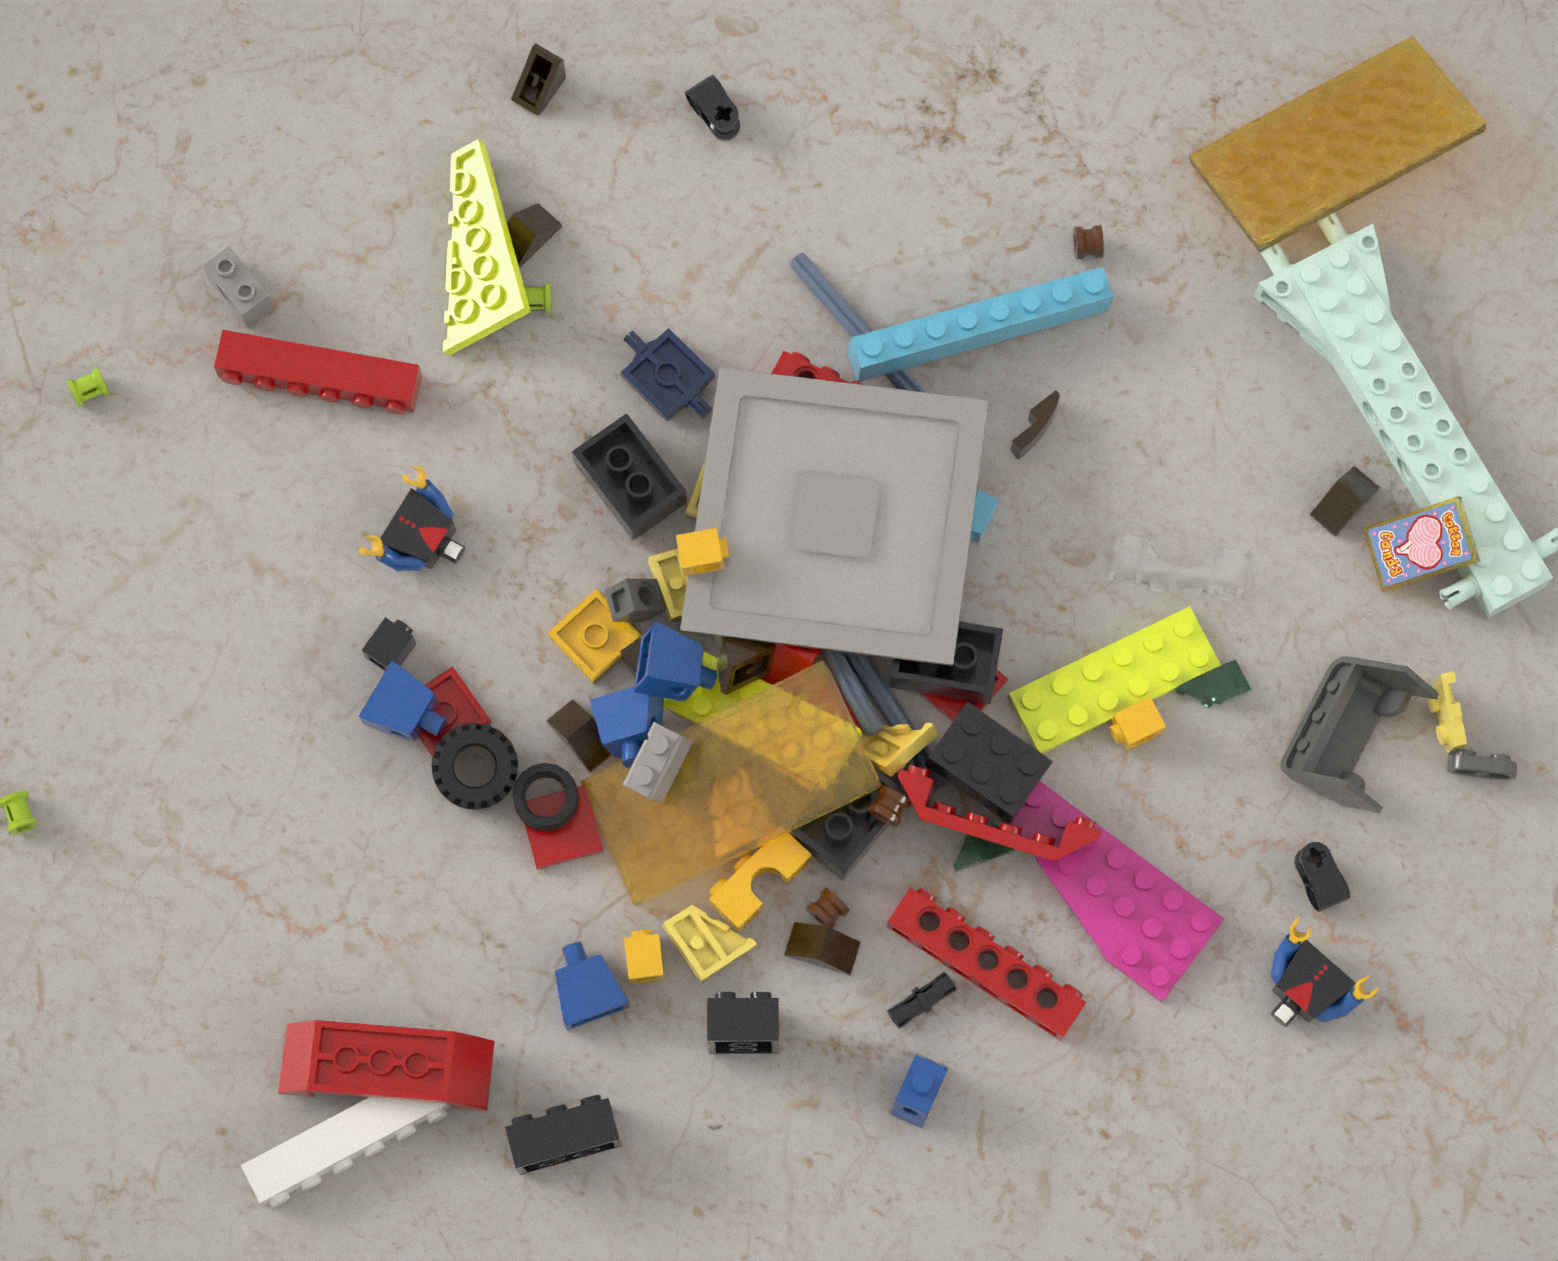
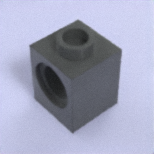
[605,578,665,622]

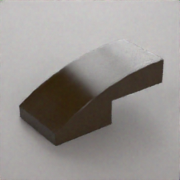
[1010,390,1060,459]

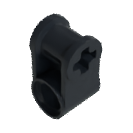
[685,75,740,140]
[1294,842,1351,912]

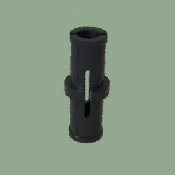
[887,972,957,1029]

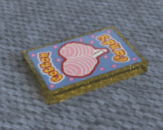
[1363,496,1481,592]

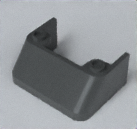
[1281,656,1439,813]

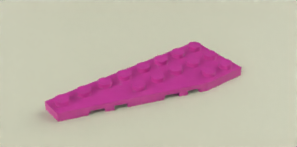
[1011,781,1224,1003]

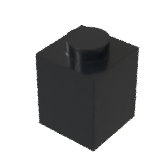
[362,617,416,671]

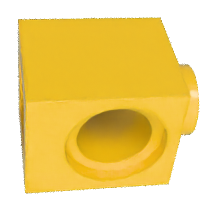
[676,528,729,576]
[1109,697,1166,752]
[624,929,665,984]

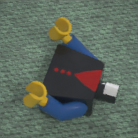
[359,465,465,571]
[1271,917,1379,1027]

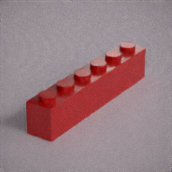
[214,330,422,414]

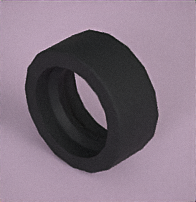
[512,763,579,832]

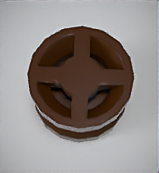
[1073,225,1104,259]
[868,786,911,828]
[806,887,850,929]

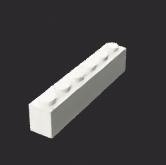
[241,1097,451,1208]

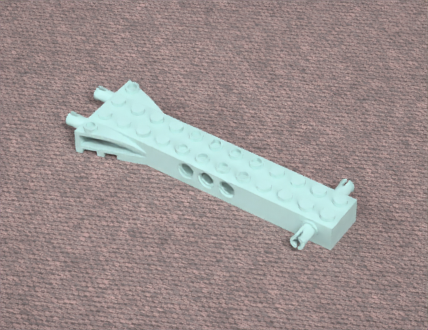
[1253,210,1558,619]

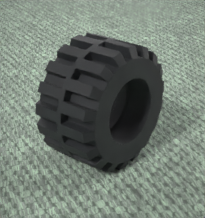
[431,723,518,810]

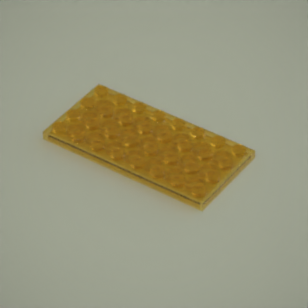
[1189,36,1486,253]
[580,660,882,906]

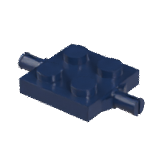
[620,328,715,422]

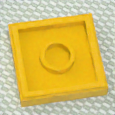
[547,589,642,684]

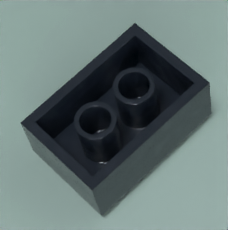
[572,413,687,541]
[890,621,1003,705]
[925,702,1053,823]
[790,752,909,881]
[707,992,779,1054]
[505,1095,622,1175]

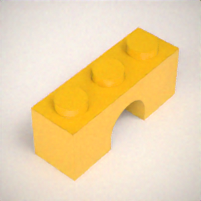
[709,826,812,933]

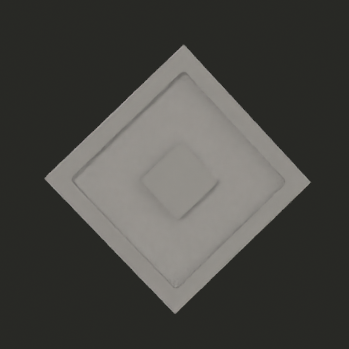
[680,368,989,666]

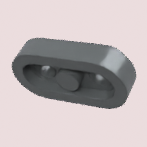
[1447,749,1517,780]

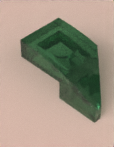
[1175,660,1251,708]
[953,818,1015,872]

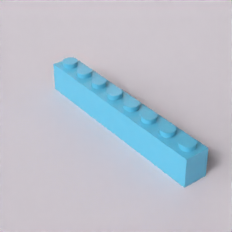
[847,267,1114,382]

